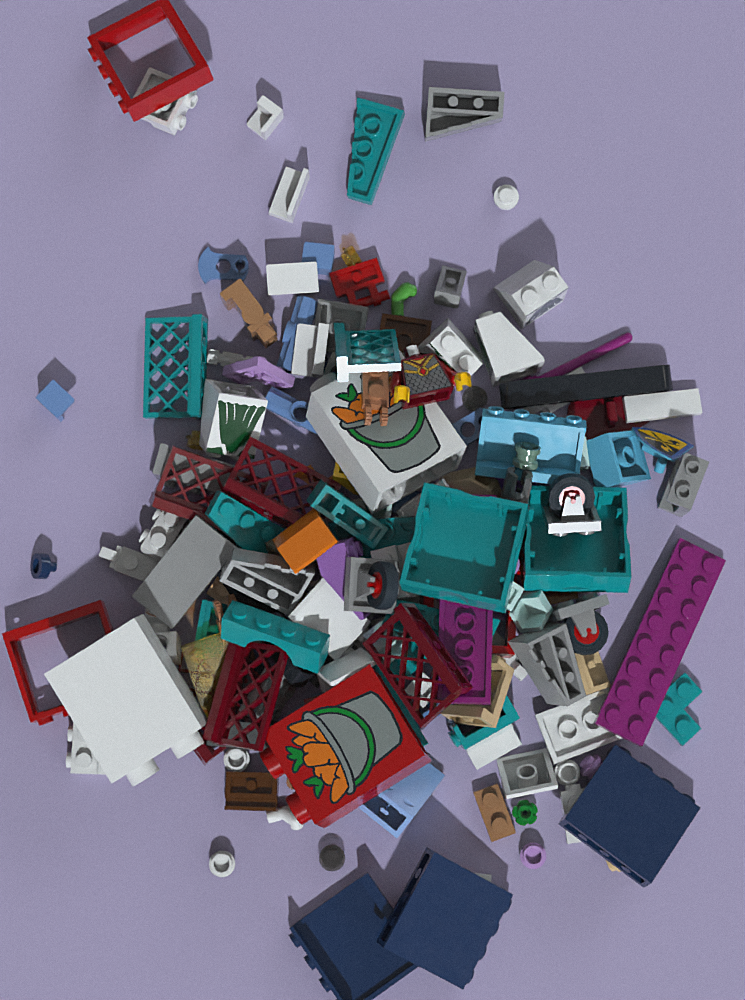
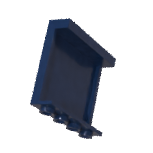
[558,744,701,888]
[376,847,513,989]
[289,872,420,1000]

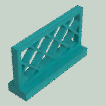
[143,314,208,419]
[334,323,401,382]

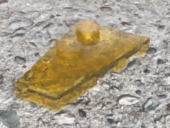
[180,632,229,718]

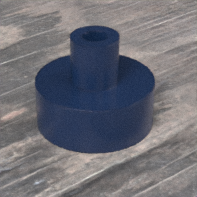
[30,553,57,579]

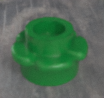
[512,800,538,826]

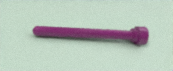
[520,332,633,380]

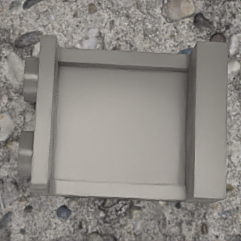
[658,453,709,517]

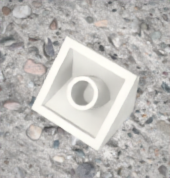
[496,748,558,799]

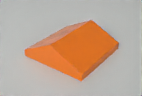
[273,508,338,574]

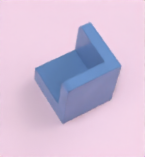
[302,242,335,275]
[35,380,75,422]

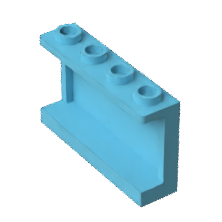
[475,406,587,484]

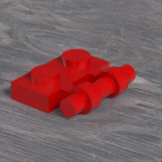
[329,257,390,307]

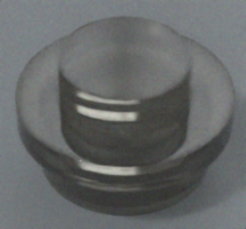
[462,386,488,412]
[319,845,345,871]

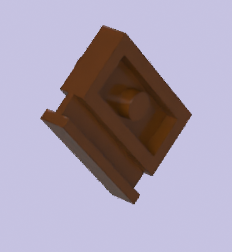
[224,771,279,812]

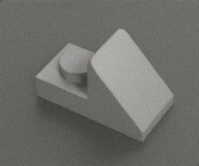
[434,265,467,308]

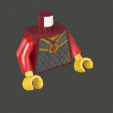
[388,345,472,410]

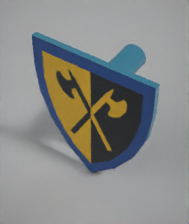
[632,427,694,474]

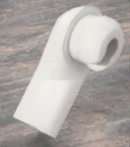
[266,805,304,830]

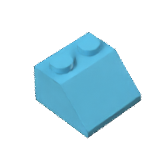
[586,431,651,487]

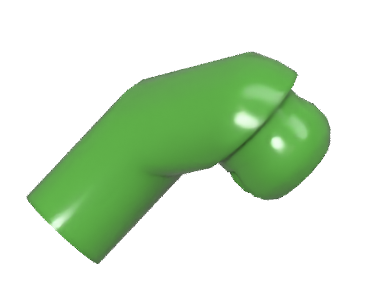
[391,282,417,316]

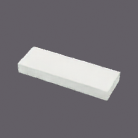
[622,388,703,423]

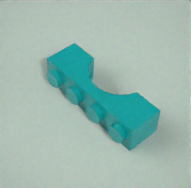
[221,600,330,674]

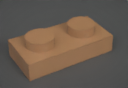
[473,783,516,842]

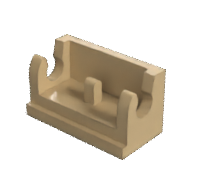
[574,651,611,695]

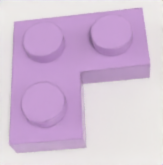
[222,356,295,390]

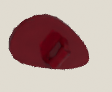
[567,395,650,440]

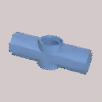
[277,296,318,375]
[265,387,319,436]

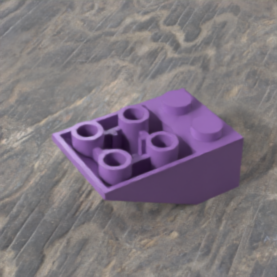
[317,536,371,620]

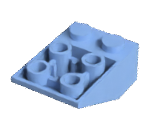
[358,763,445,838]

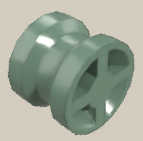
[512,442,541,470]

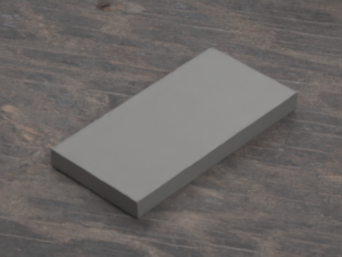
[132,515,238,629]

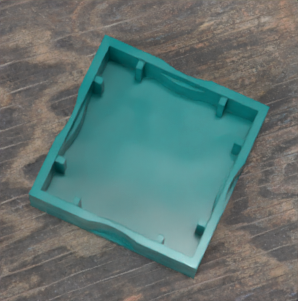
[399,483,529,613]
[522,486,632,593]

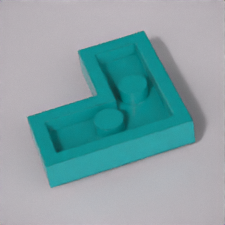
[655,673,703,746]

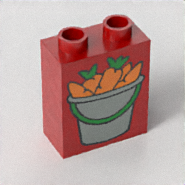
[259,664,432,828]

